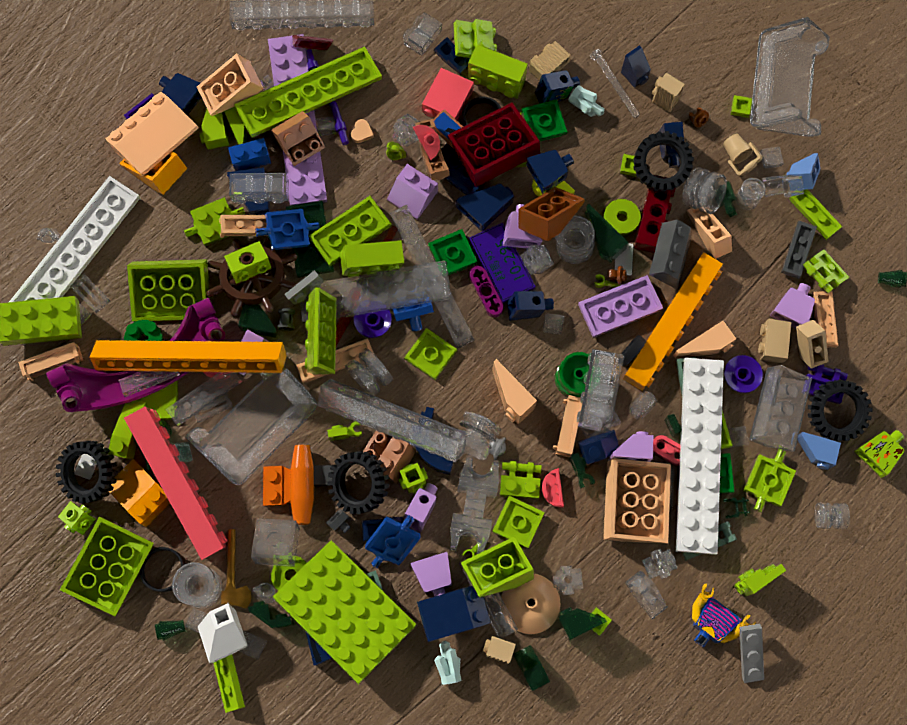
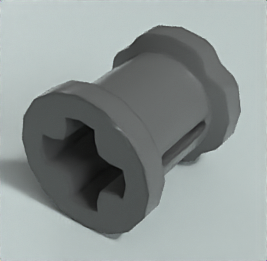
[277,308,295,331]

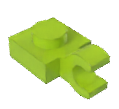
[327,421,362,441]

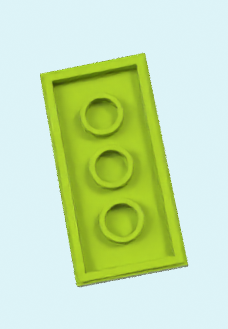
[309,196,392,267]

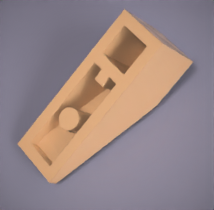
[687,203,732,259]
[673,321,736,358]

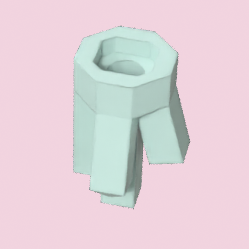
[568,85,604,117]
[434,641,462,685]

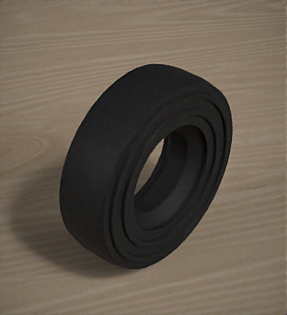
[617,335,646,367]

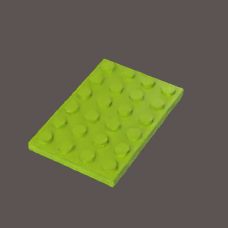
[273,540,417,685]

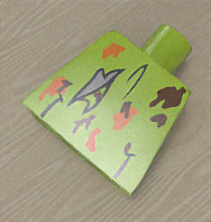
[854,430,905,478]

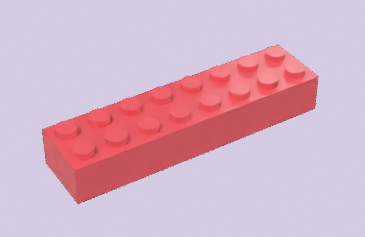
[124,406,228,560]

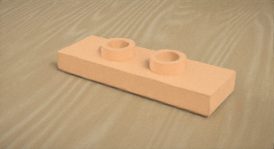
[812,291,839,348]

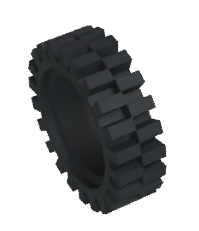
[633,131,694,192]
[808,380,873,441]
[56,441,118,504]
[327,451,389,514]

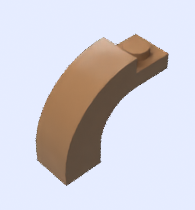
[415,119,450,180]

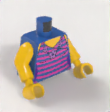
[692,584,756,648]

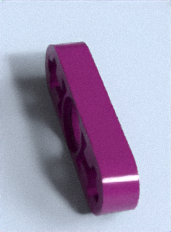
[470,266,503,317]

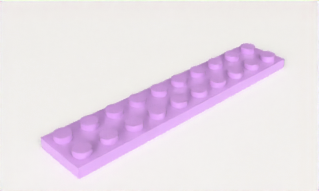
[268,34,327,207]

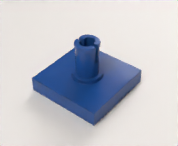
[391,295,434,331]

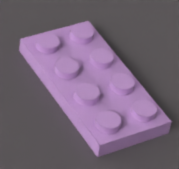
[578,275,663,338]

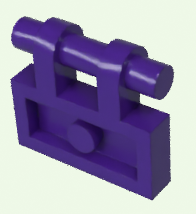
[802,364,848,404]

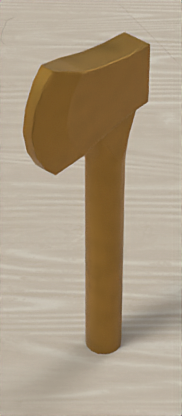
[221,529,252,609]

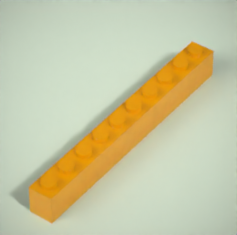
[89,340,287,373]

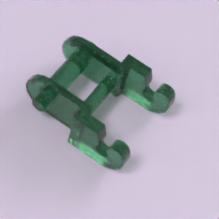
[723,497,751,519]

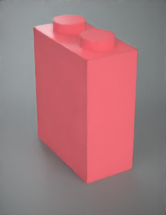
[422,68,474,121]

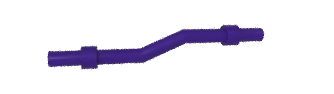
[305,49,349,145]

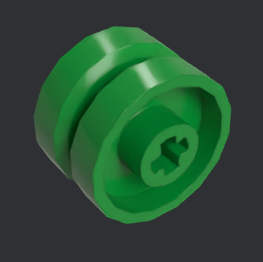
[555,352,601,398]

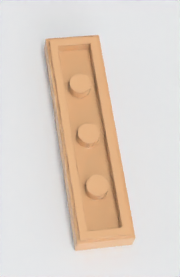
[296,338,375,384]

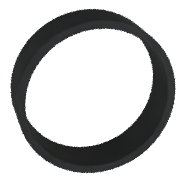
[463,97,501,126]
[139,547,186,592]

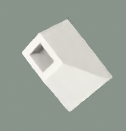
[198,603,248,664]

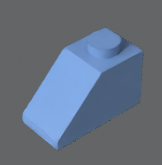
[786,153,821,190]
[797,432,841,470]

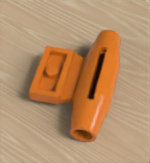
[263,445,314,525]

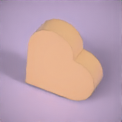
[351,119,374,143]

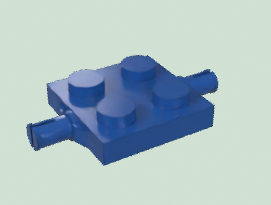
[255,209,319,251]
[365,515,421,568]

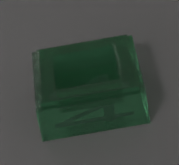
[664,414,682,437]

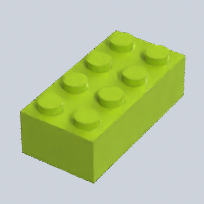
[0,296,82,346]

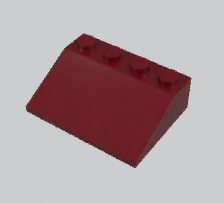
[448,103,541,187]

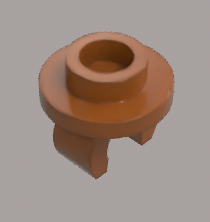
[689,108,709,127]
[607,266,627,285]

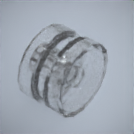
[683,167,727,214]
[345,348,393,398]

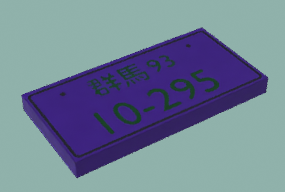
[469,223,536,303]

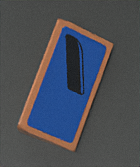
[433,110,463,149]

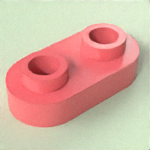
[653,435,680,466]

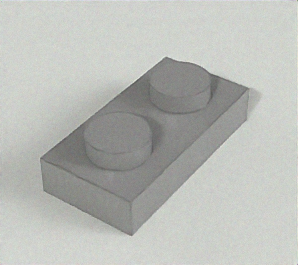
[285,270,324,305]

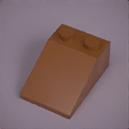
[518,187,585,241]

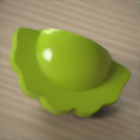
[386,141,406,160]

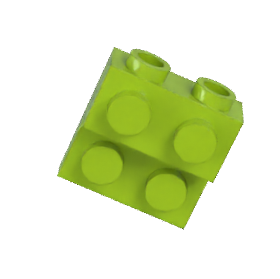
[453,19,497,58]
[734,564,786,597]

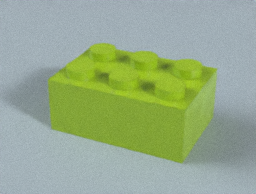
[468,45,528,99]
[340,240,404,278]

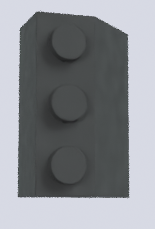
[649,220,692,289]

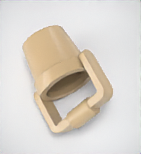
[723,134,763,176]

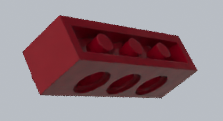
[634,174,676,253]

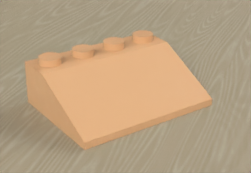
[106,92,199,176]
[603,458,671,543]

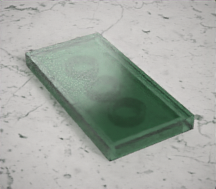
[286,201,334,278]

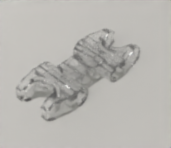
[450,455,499,554]

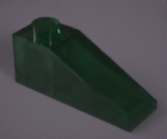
[585,204,629,263]

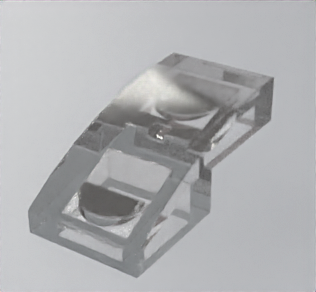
[762,175,804,198]

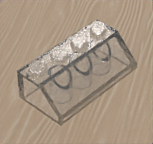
[577,349,624,432]
[749,365,812,452]

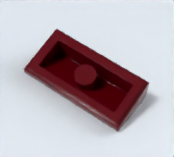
[292,35,333,51]

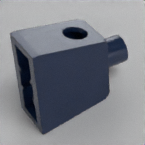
[159,73,202,116]
[658,122,684,168]
[526,150,574,194]
[507,291,554,321]

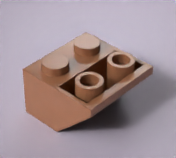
[271,111,325,166]
[363,427,416,484]

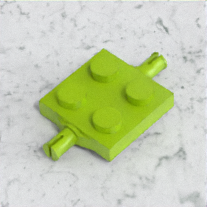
[184,197,246,246]
[743,449,796,512]

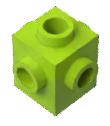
[399,463,428,494]
[58,501,95,535]

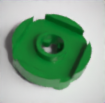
[124,320,163,341]

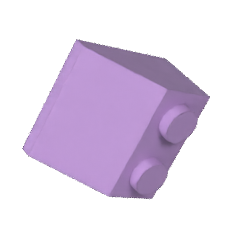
[387,164,438,220]
[608,431,654,462]

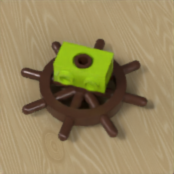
[206,236,298,316]

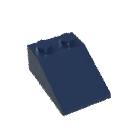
[417,586,491,642]

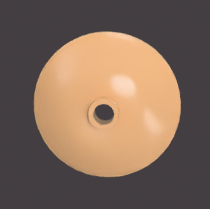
[500,574,561,634]

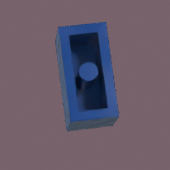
[228,138,271,171]

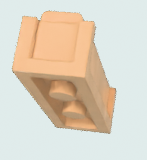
[219,215,267,238]
[18,342,84,381]
[553,395,584,458]

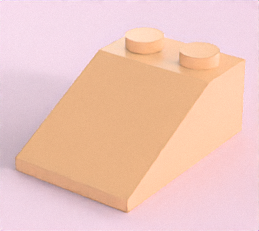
[197,53,264,116]
[492,359,537,424]

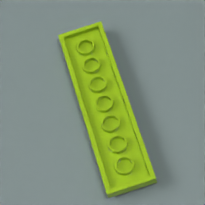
[234,47,382,138]

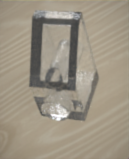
[625,570,667,620]

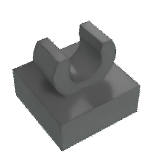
[326,509,351,533]

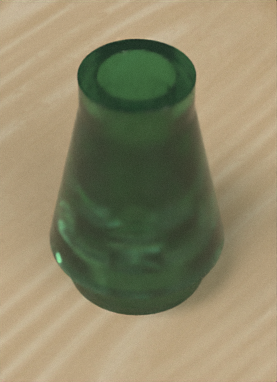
[878,270,907,288]
[154,620,186,641]

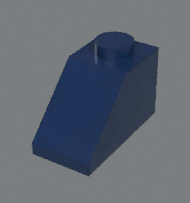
[621,45,651,88]
[577,430,619,464]

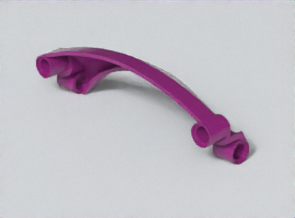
[46,298,225,412]

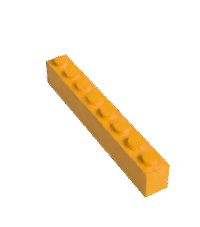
[623,252,723,391]

